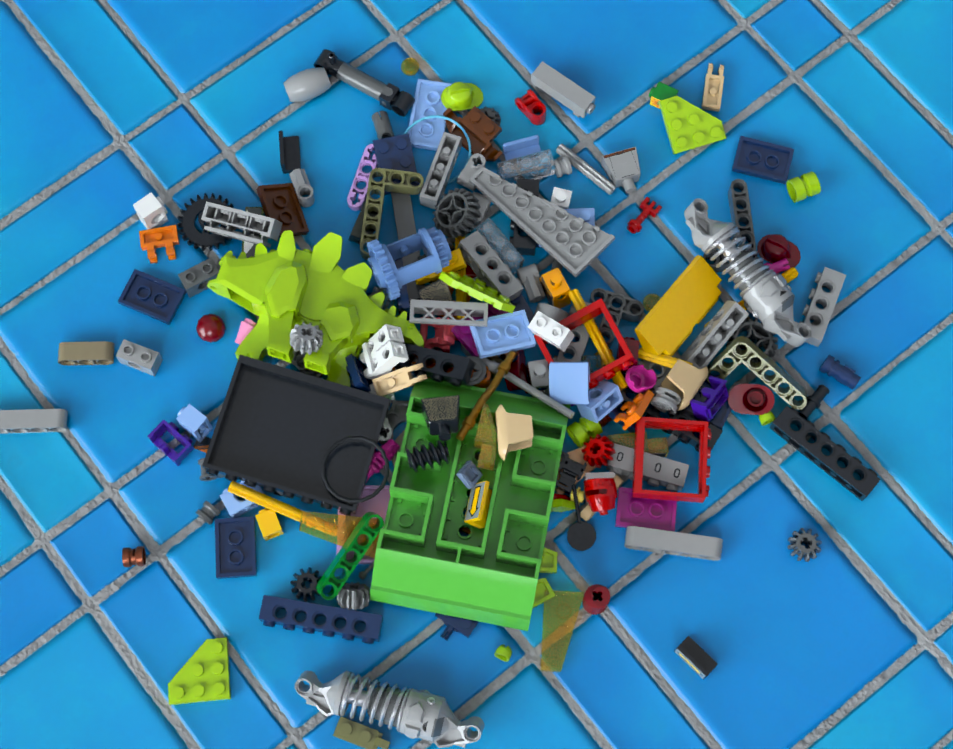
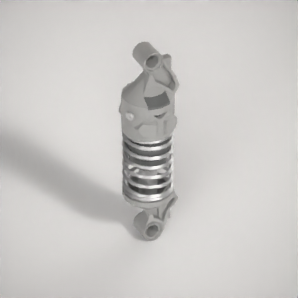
[684,198,813,347]
[295,670,484,748]

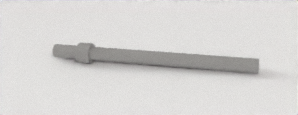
[478,357,575,419]

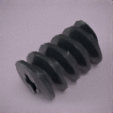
[405,440,450,472]

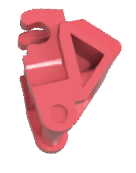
[420,317,459,353]

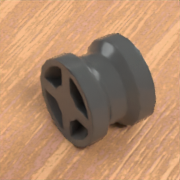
[195,501,220,525]

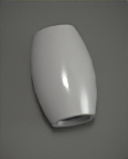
[283,67,331,102]

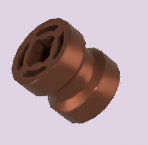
[122,546,146,567]

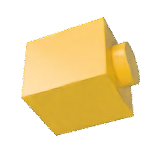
[255,508,284,541]

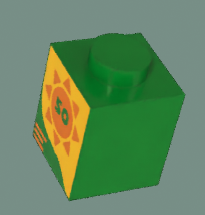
[649,82,679,109]

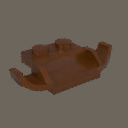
[443,106,503,162]

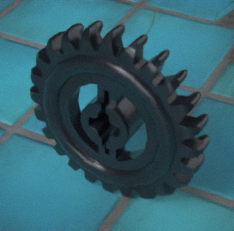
[177,193,235,251]

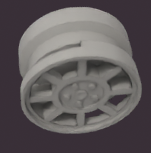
[650,387,682,414]

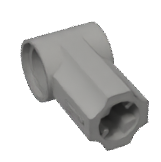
[289,168,315,207]
[516,263,545,303]

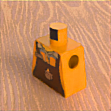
[539,268,571,309]

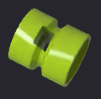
[786,171,821,203]
[566,417,603,448]

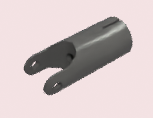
[371,111,394,139]

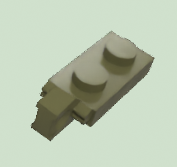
[333,716,391,749]

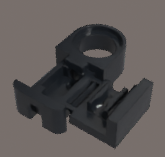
[555,451,587,494]

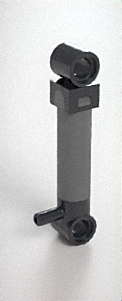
[314,49,415,117]

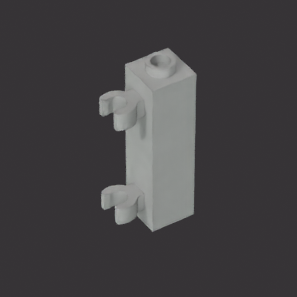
[531,61,596,118]

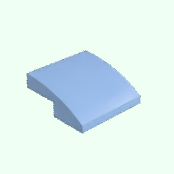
[549,362,590,404]

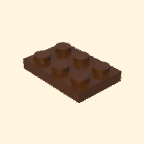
[256,183,309,238]

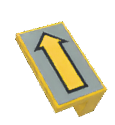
[464,480,492,529]

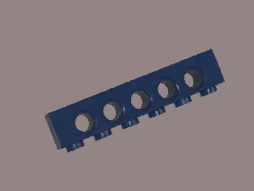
[259,595,383,644]

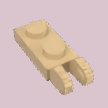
[701,63,724,112]
[372,363,428,397]

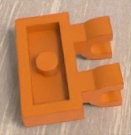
[139,225,179,264]
[614,389,655,430]

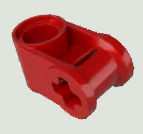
[515,89,546,125]

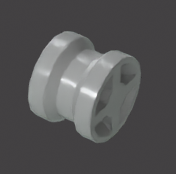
[552,156,572,178]

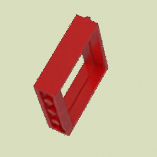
[534,298,637,389]
[632,417,711,503]

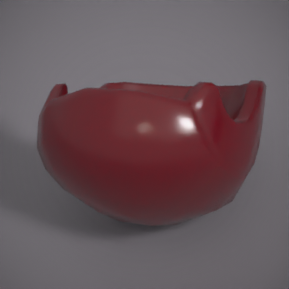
[196,314,226,343]

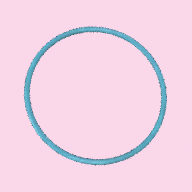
[404,115,471,184]

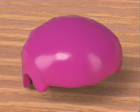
[625,364,657,393]

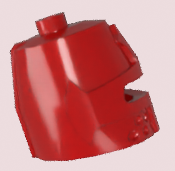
[583,478,617,515]

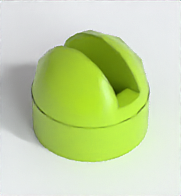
[759,411,776,426]
[494,644,512,662]

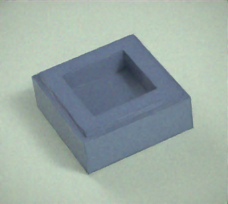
[456,460,483,489]

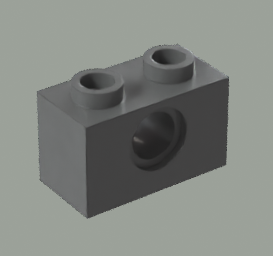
[178,257,219,298]

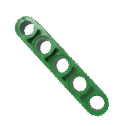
[316,512,384,600]

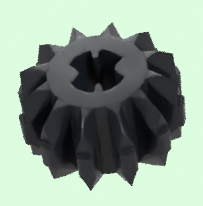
[290,567,325,602]

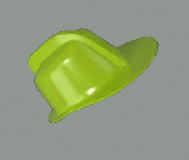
[441,82,483,111]

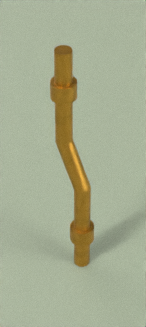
[456,351,516,441]

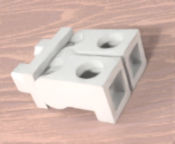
[359,324,409,379]

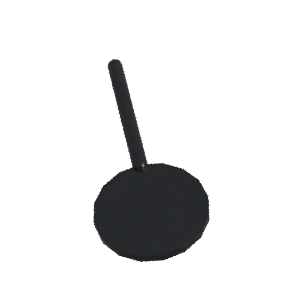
[567,484,596,551]

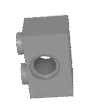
[116,339,163,376]

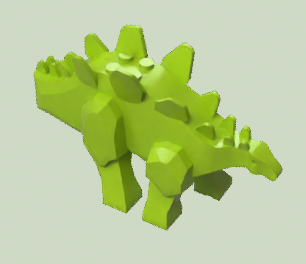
[207,230,424,387]

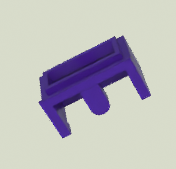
[690,376,729,422]
[147,420,194,466]

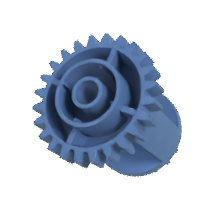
[367,227,452,301]

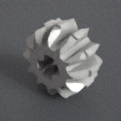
[290,322,323,355]

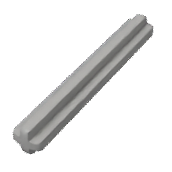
[556,144,616,195]

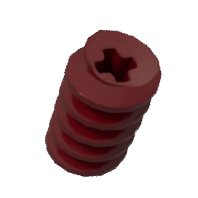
[582,584,610,615]

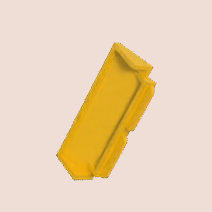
[634,255,722,356]

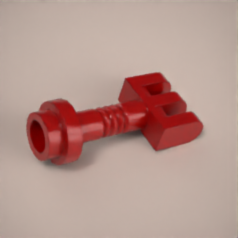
[627,197,662,234]

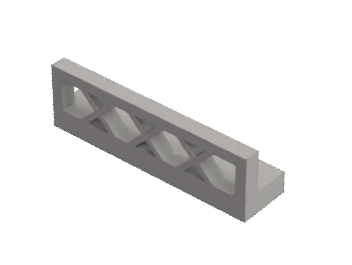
[409,299,488,327]

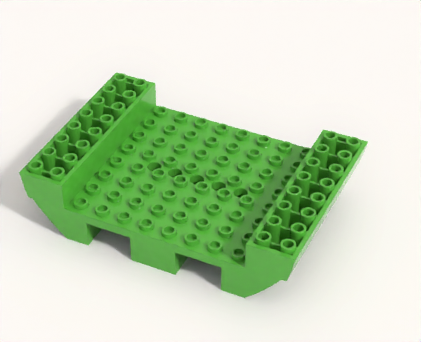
[370,378,571,631]

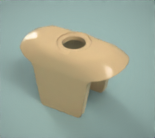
[660,360,708,411]
[495,404,533,462]

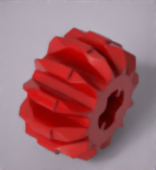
[582,434,616,468]

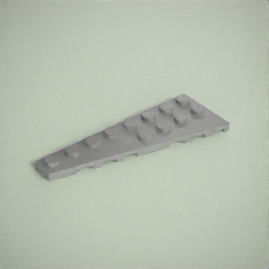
[469,167,615,277]

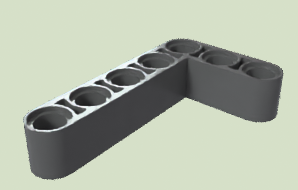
[703,179,757,272]

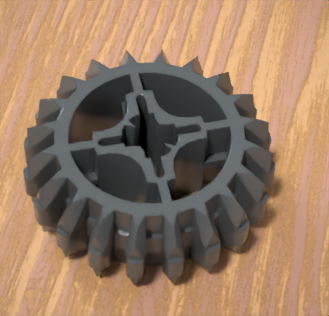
[432,188,481,239]
[726,317,778,365]

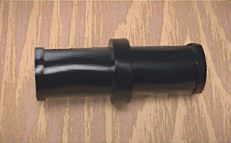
[798,384,830,420]

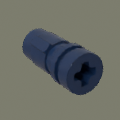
[819,354,861,390]

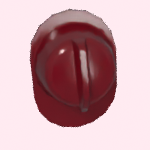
[757,234,801,268]
[505,350,529,394]
[728,383,775,415]

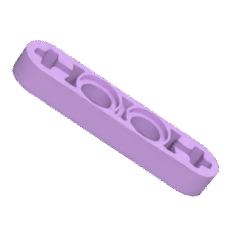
[347,144,378,211]

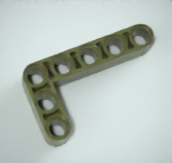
[360,168,424,260]
[706,336,807,410]

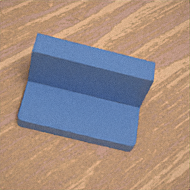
[503,135,543,169]

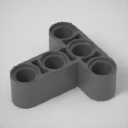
[589,288,644,348]

